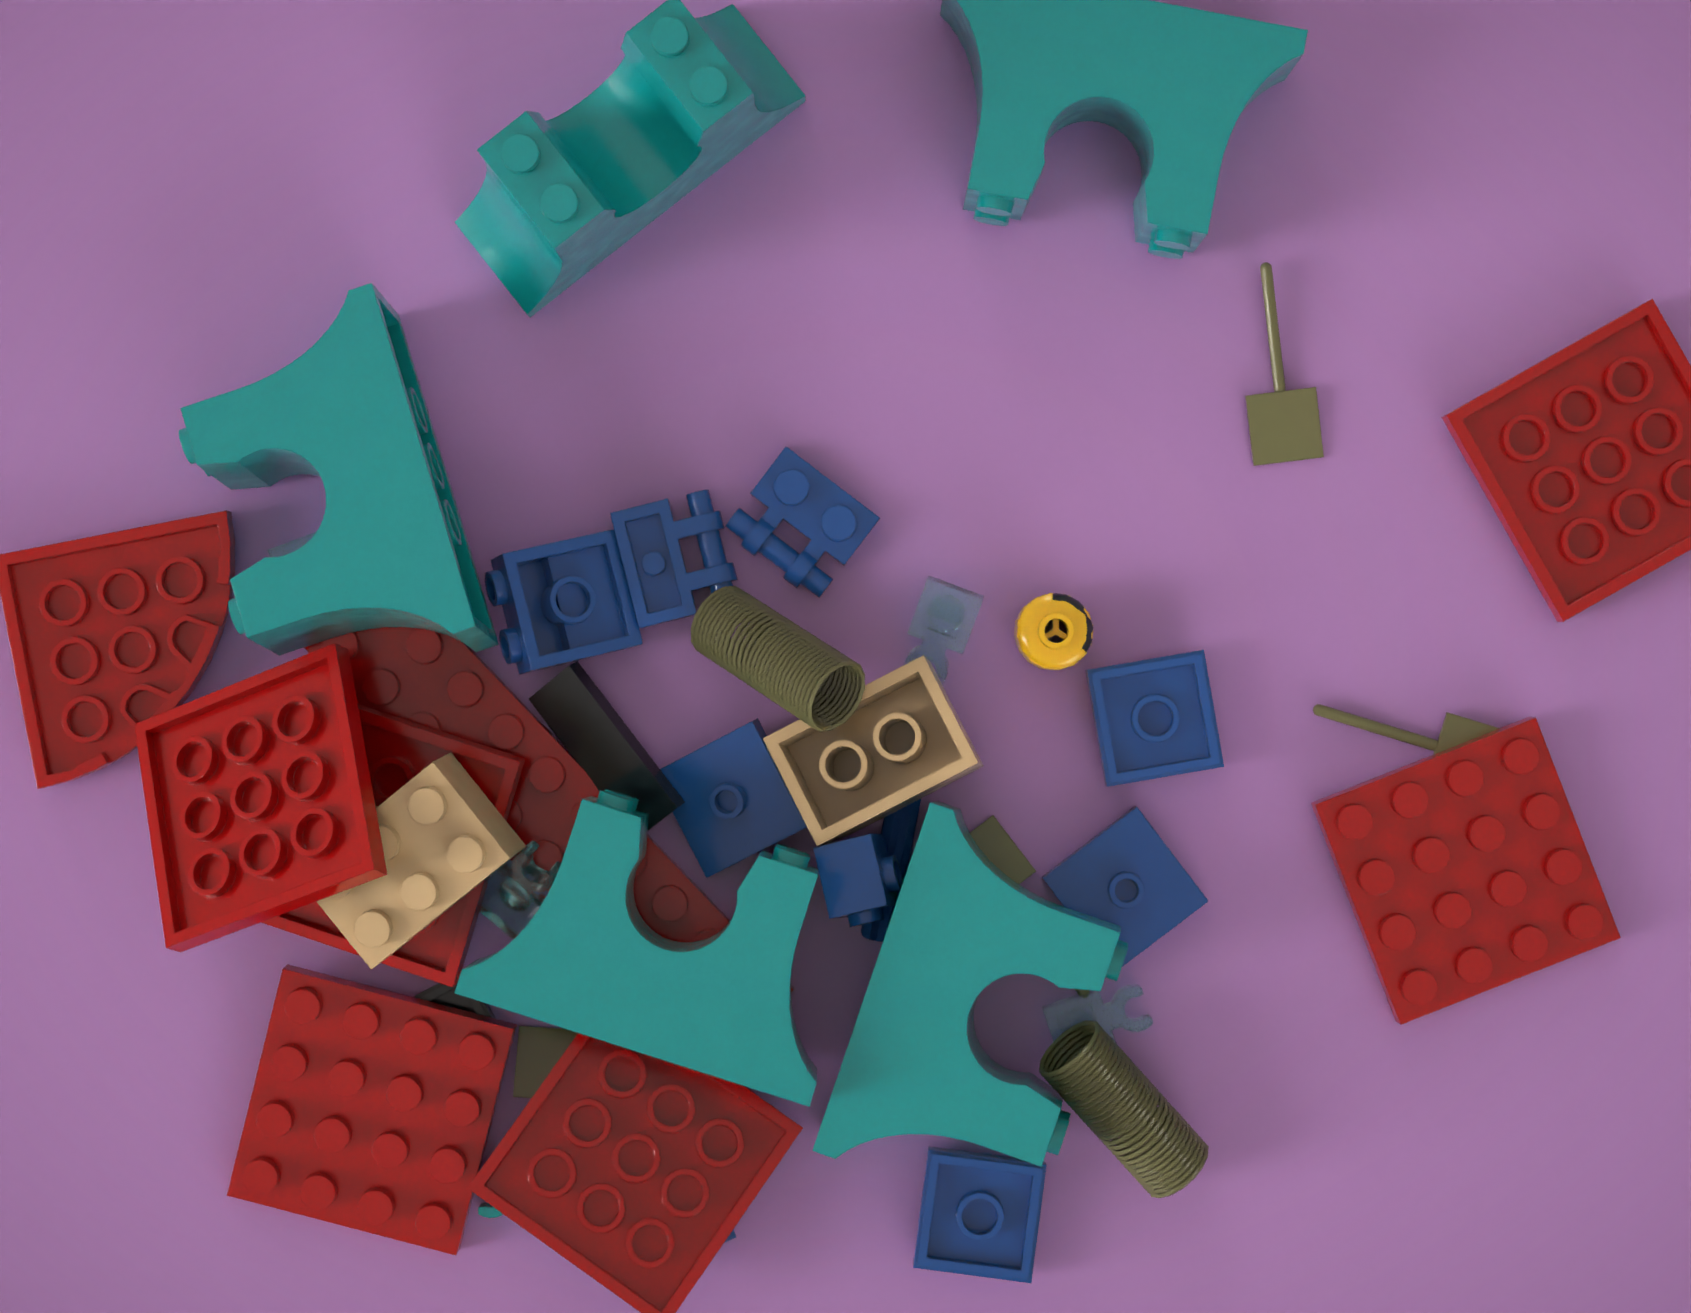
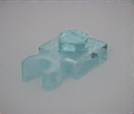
[903,576,984,685]
[480,841,561,939]
[1041,984,1153,1044]

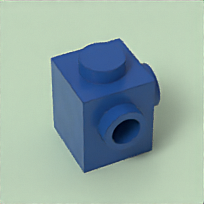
[813,834,903,927]

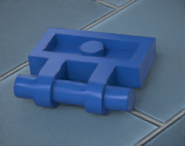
[725,447,880,598]
[610,489,738,629]

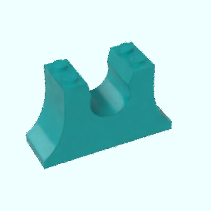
[455,0,806,317]
[940,0,1308,259]
[179,283,499,656]
[454,789,818,1107]
[812,801,1128,1167]

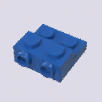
[485,529,643,675]

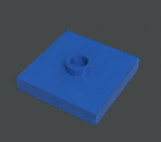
[1085,650,1224,787]
[660,718,807,878]
[1042,806,1208,967]
[913,1146,1047,1283]

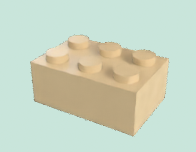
[763,655,984,846]
[316,753,526,970]

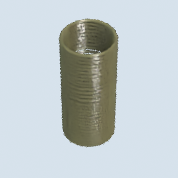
[691,586,865,732]
[1039,1021,1209,1198]

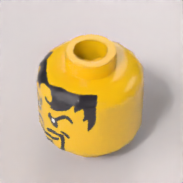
[1014,593,1094,670]

